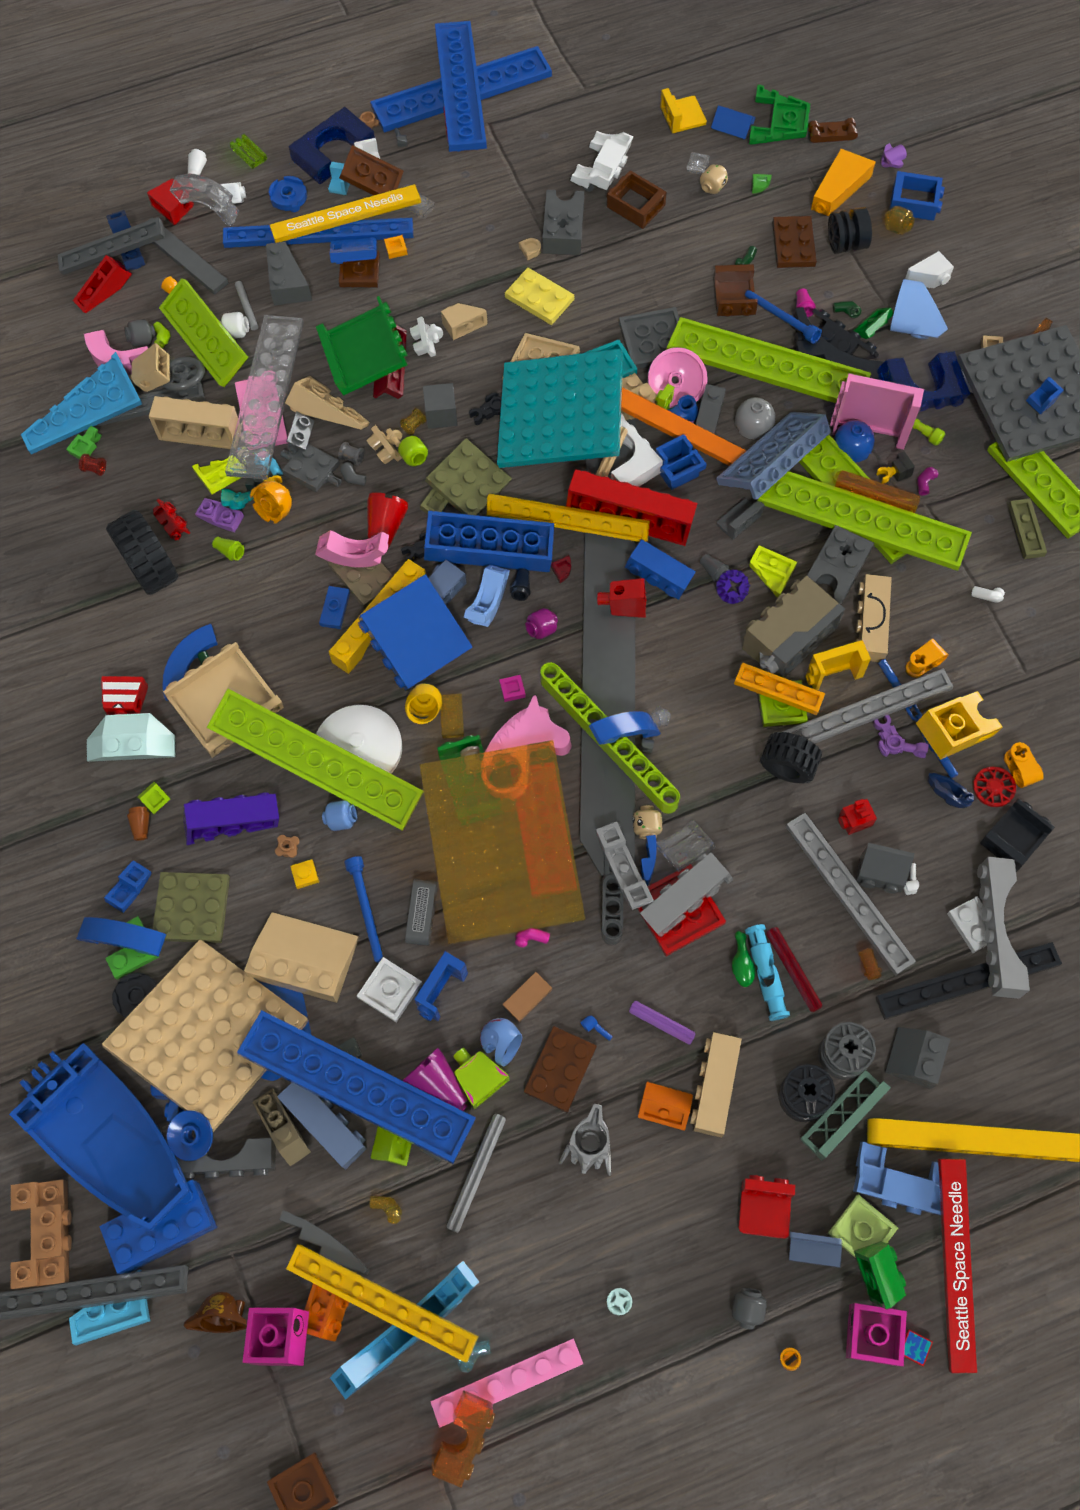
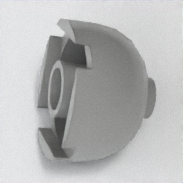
[734,397,775,440]

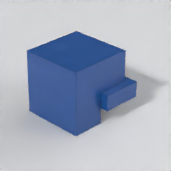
[656,434,707,490]

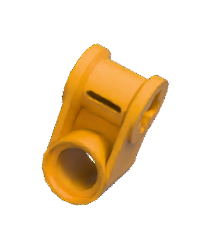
[905,639,949,678]
[1004,742,1044,788]

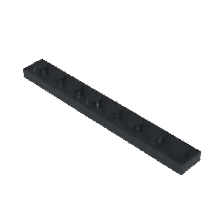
[876,942,1062,1020]

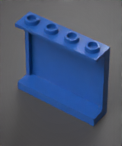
[358,574,472,691]

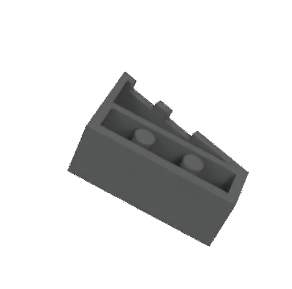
[266,242,312,306]

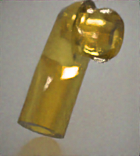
[370,1196,402,1224]

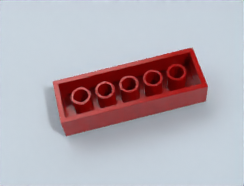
[566,469,698,546]

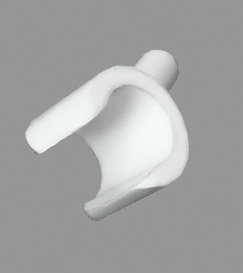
[904,863,919,895]

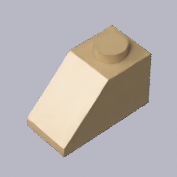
[441,303,487,340]

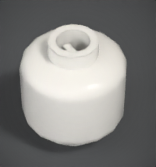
[220,312,249,339]

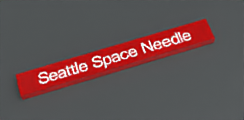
[938,1159,977,1373]

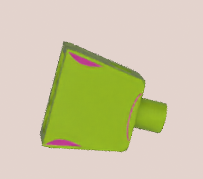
[453,1048,510,1110]

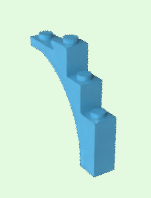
[330,1261,479,1400]

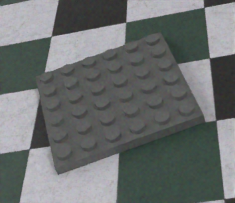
[957,325,1080,462]

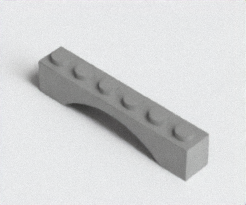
[977,857,1030,999]

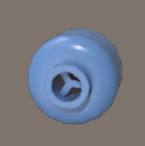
[322,800,357,831]

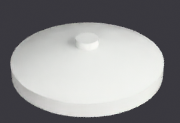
[316,705,402,774]

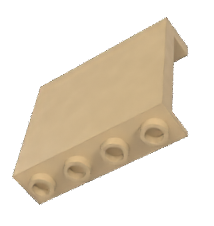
[163,642,284,758]

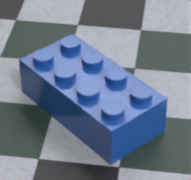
[99,1179,217,1274]

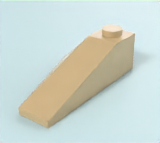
[285,376,370,430]

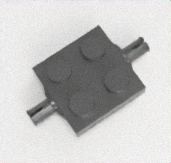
[280,444,342,492]

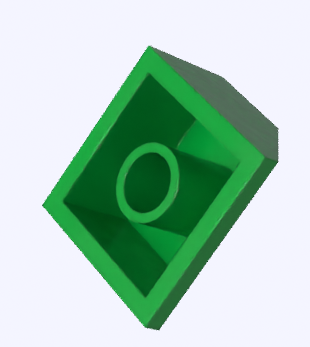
[854,1241,906,1309]

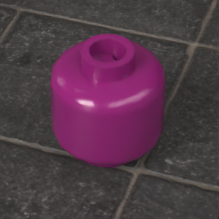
[525,608,558,639]

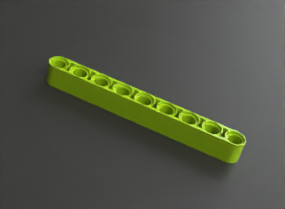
[540,662,680,814]

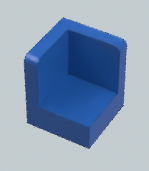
[1026,377,1064,415]

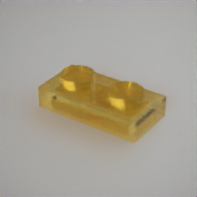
[441,694,464,738]

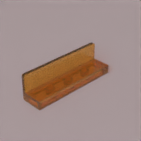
[835,470,921,513]

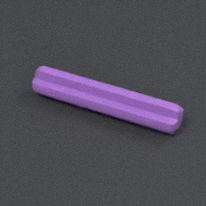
[629,1001,696,1044]

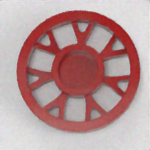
[973,767,1016,807]

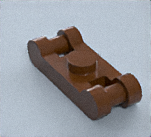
[808,118,858,143]

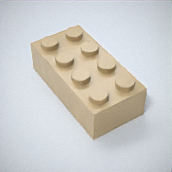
[149,396,242,450]

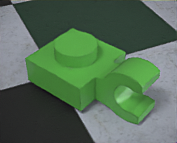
[66,426,102,462]

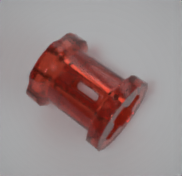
[79,454,106,476]

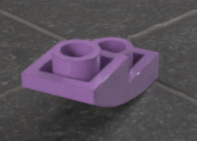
[195,498,244,532]

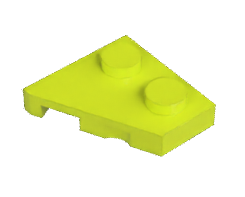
[192,457,247,495]
[749,545,797,597]

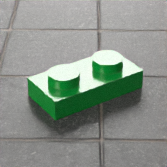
[853,308,894,339]

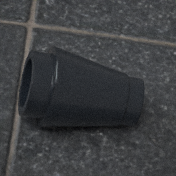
[510,569,531,601]

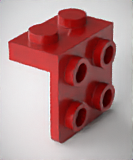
[739,1175,795,1239]

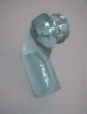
[458,1340,491,1373]

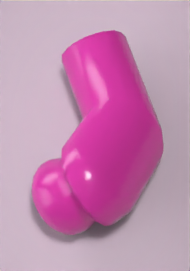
[515,928,550,948]

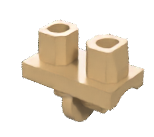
[366,425,402,464]

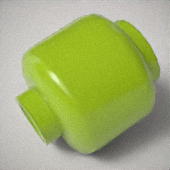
[398,436,428,466]

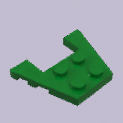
[749,84,810,145]

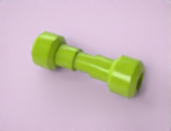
[912,418,945,446]

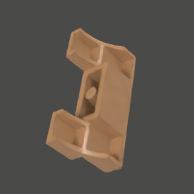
[11,1180,72,1289]

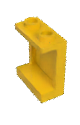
[806,640,871,690]

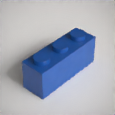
[625,539,696,600]

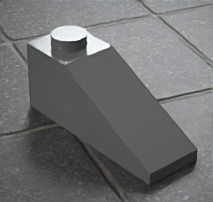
[696,384,726,434]

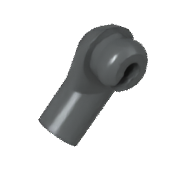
[340,462,366,486]

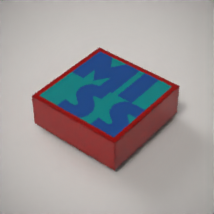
[904,1329,933,1366]

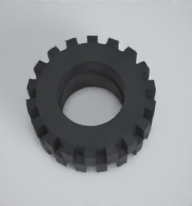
[760,732,822,784]

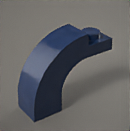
[106,210,145,270]

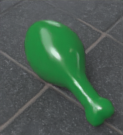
[732,931,755,987]

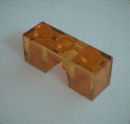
[432,1390,495,1488]

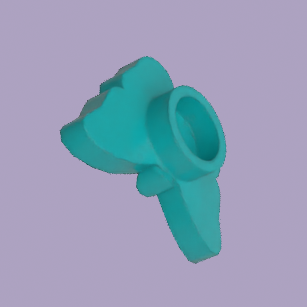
[220,489,254,510]

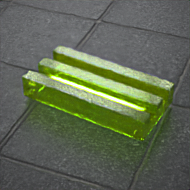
[230,134,267,169]

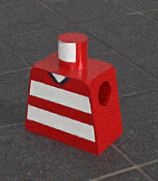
[101,676,148,715]

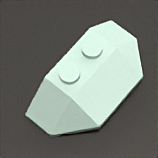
[87,713,176,762]

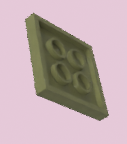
[425,438,512,516]
[152,872,230,943]

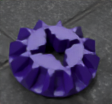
[716,570,750,604]

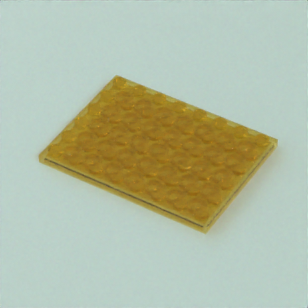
[420,740,586,944]

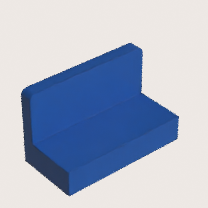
[711,105,756,139]

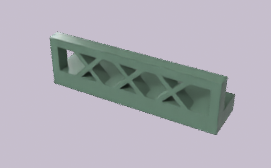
[800,1070,891,1160]

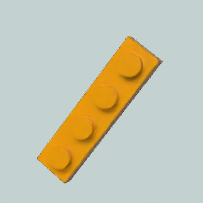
[734,663,825,715]

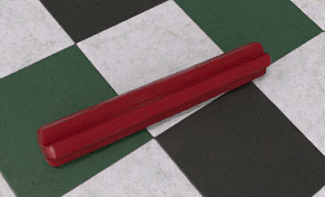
[766,927,822,1012]

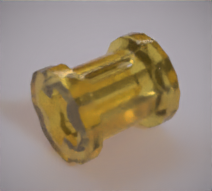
[400,408,427,435]

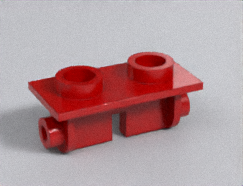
[153,499,191,540]

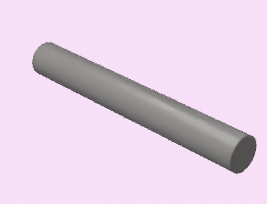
[235,281,258,330]

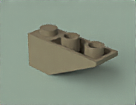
[253,1089,311,1166]

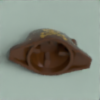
[183,1292,247,1333]

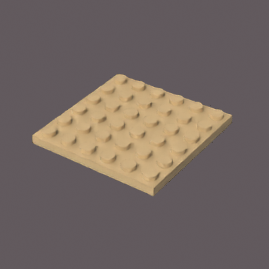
[102,940,308,1132]

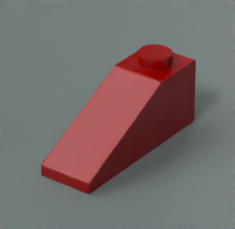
[73,255,132,313]

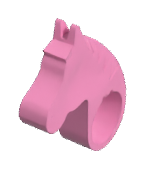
[482,695,572,801]

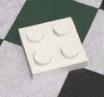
[357,957,423,1023]

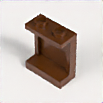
[713,264,758,317]

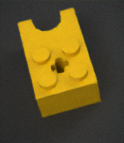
[916,691,1003,760]

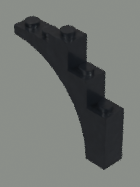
[792,307,904,385]

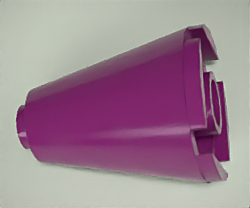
[402,1048,468,1111]

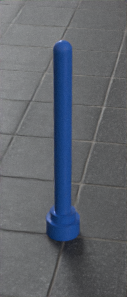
[745,290,822,344]
[344,856,383,963]

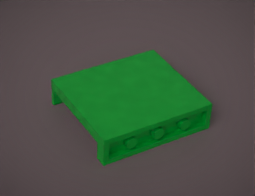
[316,296,408,396]

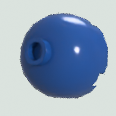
[834,420,875,462]

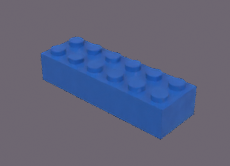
[424,511,554,572]

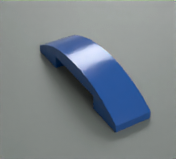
[589,711,661,745]
[76,917,166,957]

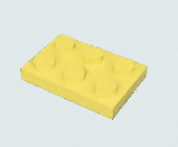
[505,268,574,325]

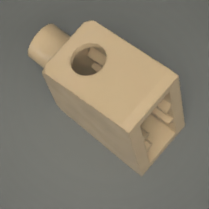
[129,343,170,392]

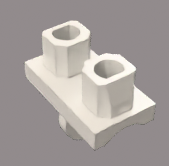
[410,317,443,357]

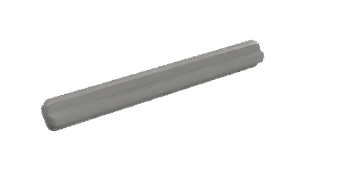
[447,1114,506,1233]

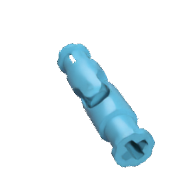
[745,924,790,1021]

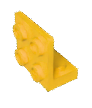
[660,88,707,134]

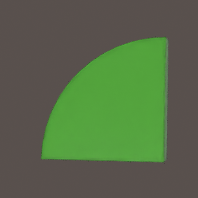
[752,174,772,193]

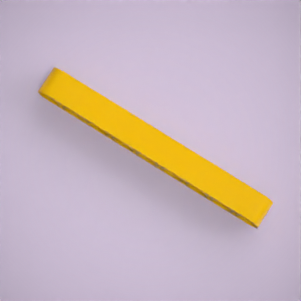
[867,1118,1080,1162]

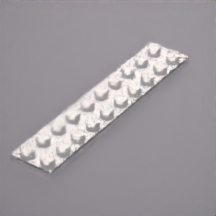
[225,315,304,480]

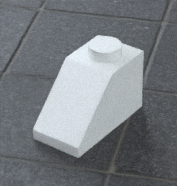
[905,251,954,288]

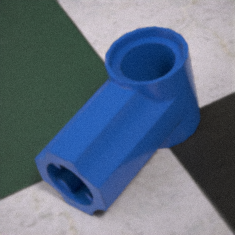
[668,395,699,421]

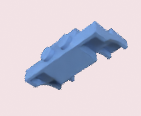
[853,1142,941,1216]

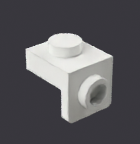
[217,182,246,204]

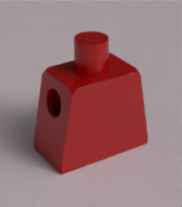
[147,179,196,225]
[597,578,646,618]

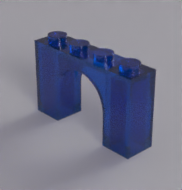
[288,107,375,185]
[877,351,970,412]

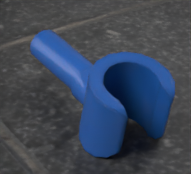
[581,1016,613,1041]

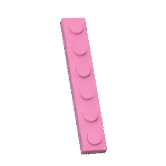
[430,1339,583,1428]

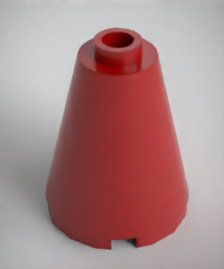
[367,493,408,551]

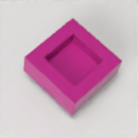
[499,675,526,702]

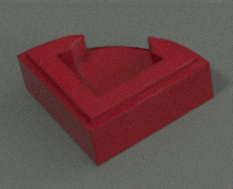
[551,555,571,583]

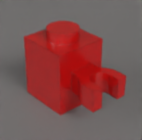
[838,799,877,835]

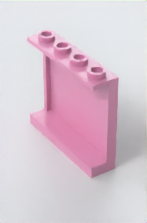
[830,374,924,450]

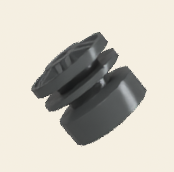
[818,1022,876,1080]

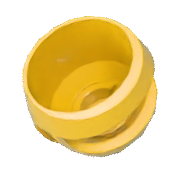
[405,684,442,724]

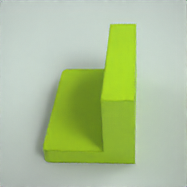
[371,1126,412,1166]

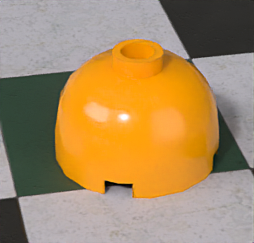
[250,481,292,524]

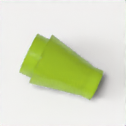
[212,537,244,561]

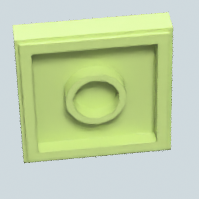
[827,1194,898,1258]

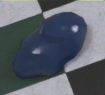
[927,773,974,808]

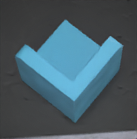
[328,162,350,195]

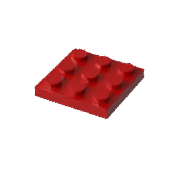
[637,864,726,956]

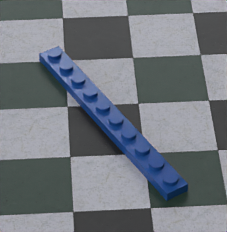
[223,218,413,248]

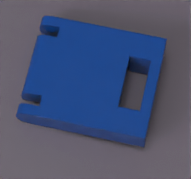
[329,237,377,264]

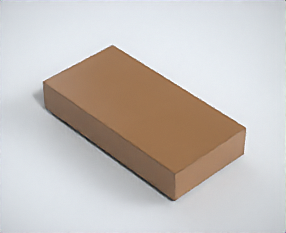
[503,972,552,1022]

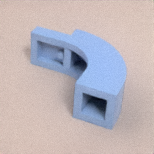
[464,565,510,627]

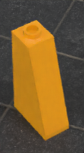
[811,149,876,216]

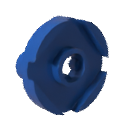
[269,176,307,212]

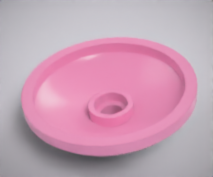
[648,348,707,408]

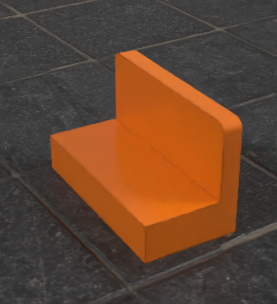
[638,1082,693,1131]

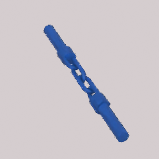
[878,659,958,779]

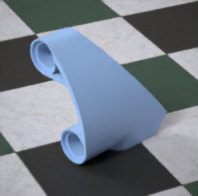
[890,279,948,339]

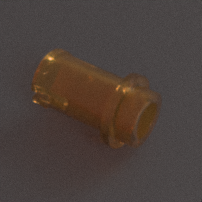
[859,949,882,980]

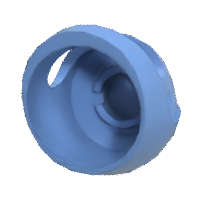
[480,1018,522,1067]

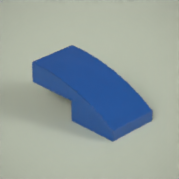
[640,835,657,887]
[104,860,152,913]

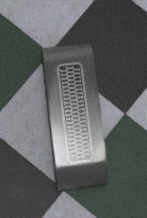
[405,879,438,946]

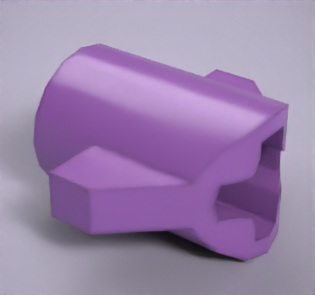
[881,143,907,169]

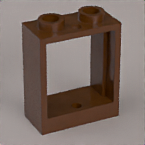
[606,170,667,229]

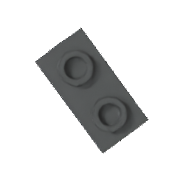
[286,411,315,454]

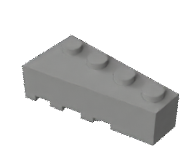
[640,853,733,937]

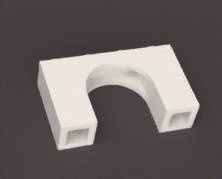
[611,413,663,487]

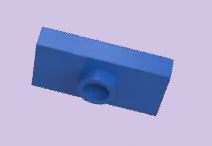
[319,586,350,629]

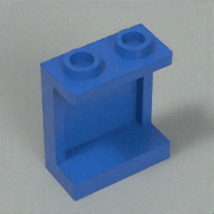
[414,951,468,1021]

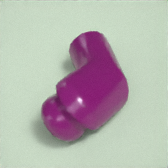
[917,467,938,496]

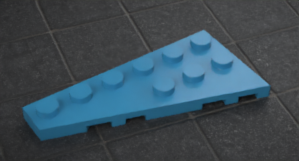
[21,352,142,454]

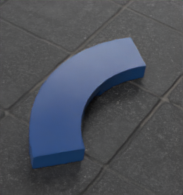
[163,624,218,701]

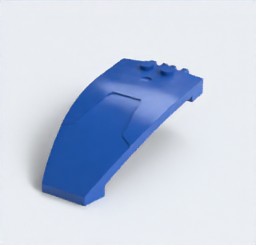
[9,1043,190,1230]

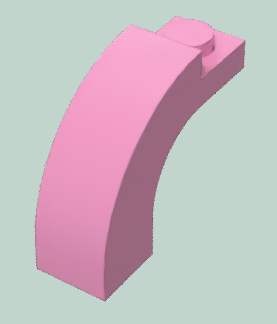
[84,330,148,376]
[315,530,389,567]

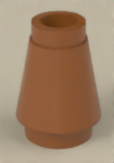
[127,807,150,841]

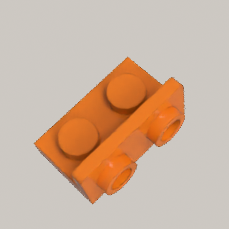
[305,1283,349,1342]

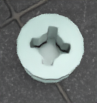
[606,1288,632,1316]

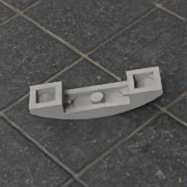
[596,822,654,910]

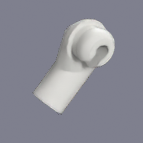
[972,586,1005,603]

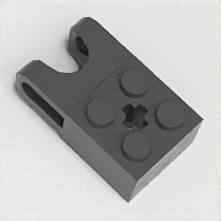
[543,190,584,255]
[807,525,874,605]

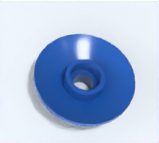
[167,1110,213,1161]

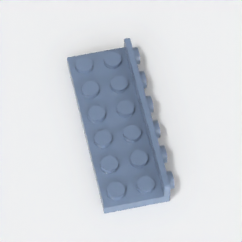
[716,412,830,499]

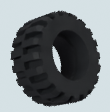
[106,510,179,595]

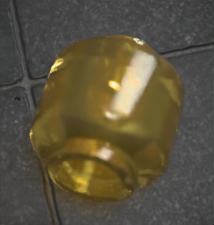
[885,206,915,235]

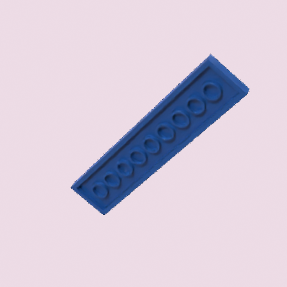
[435,21,487,152]
[370,46,552,132]
[237,1010,476,1164]

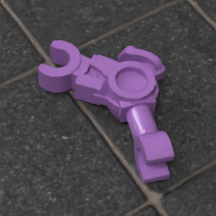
[873,715,929,758]

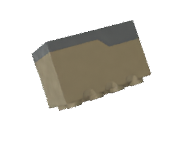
[742,576,845,678]

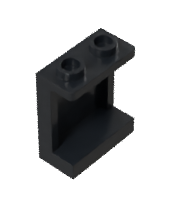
[980,799,1055,872]

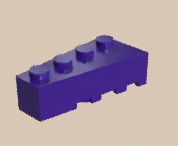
[183,792,279,845]

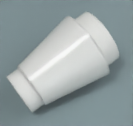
[187,149,207,180]

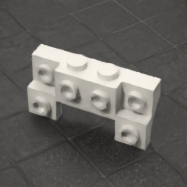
[570,131,633,190]

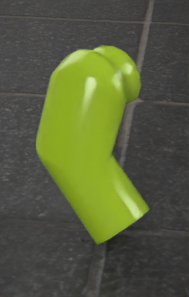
[153,322,171,348]

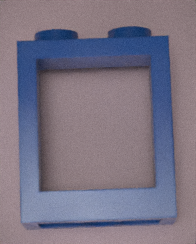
[889,171,945,221]

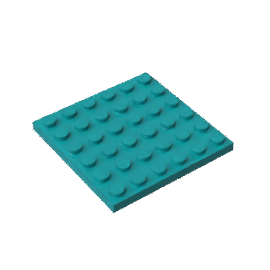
[497,349,623,468]

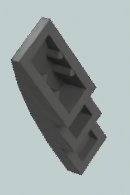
[279,1210,370,1275]

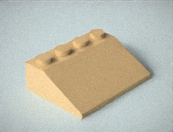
[244,912,359,1003]

